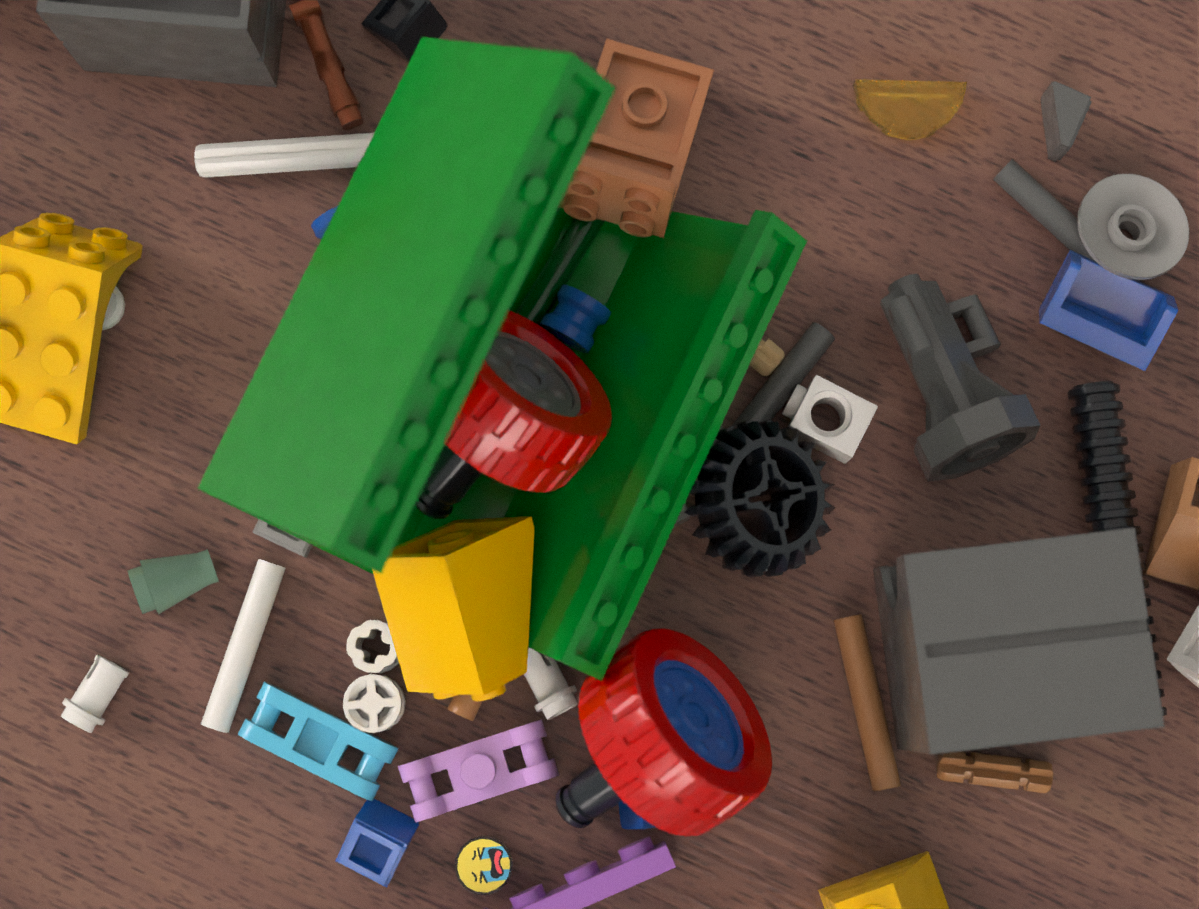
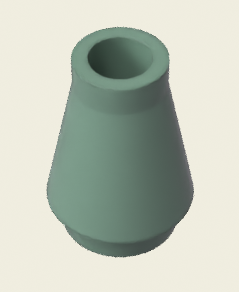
[127,549,219,615]

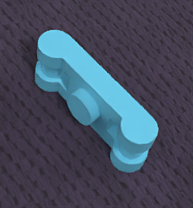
[238,681,399,801]

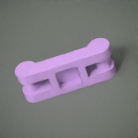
[398,719,559,823]

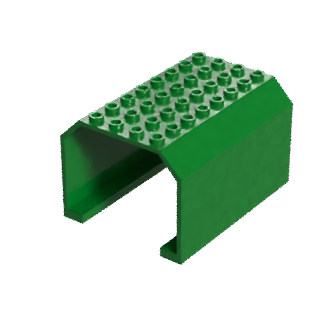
[197,37,807,681]

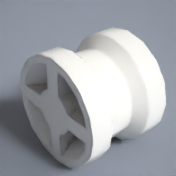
[343,674,406,733]

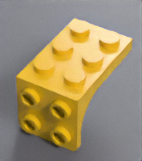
[0,213,143,444]

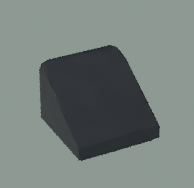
[361,0,447,62]

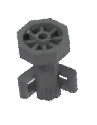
[880,274,1041,482]

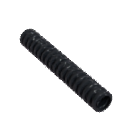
[1068,381,1167,716]

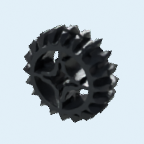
[684,420,836,577]

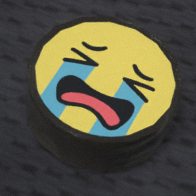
[454,835,514,895]

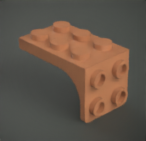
[559,39,714,238]

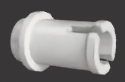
[524,648,578,720]
[61,654,129,733]

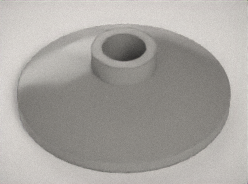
[1077,174,1189,280]

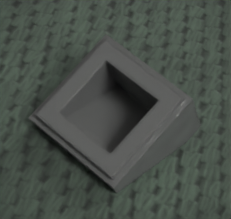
[1041,81,1092,162]

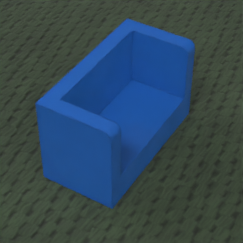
[1039,250,1178,371]

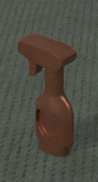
[288,0,364,131]

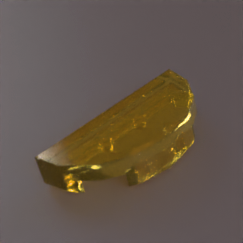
[853,79,967,140]

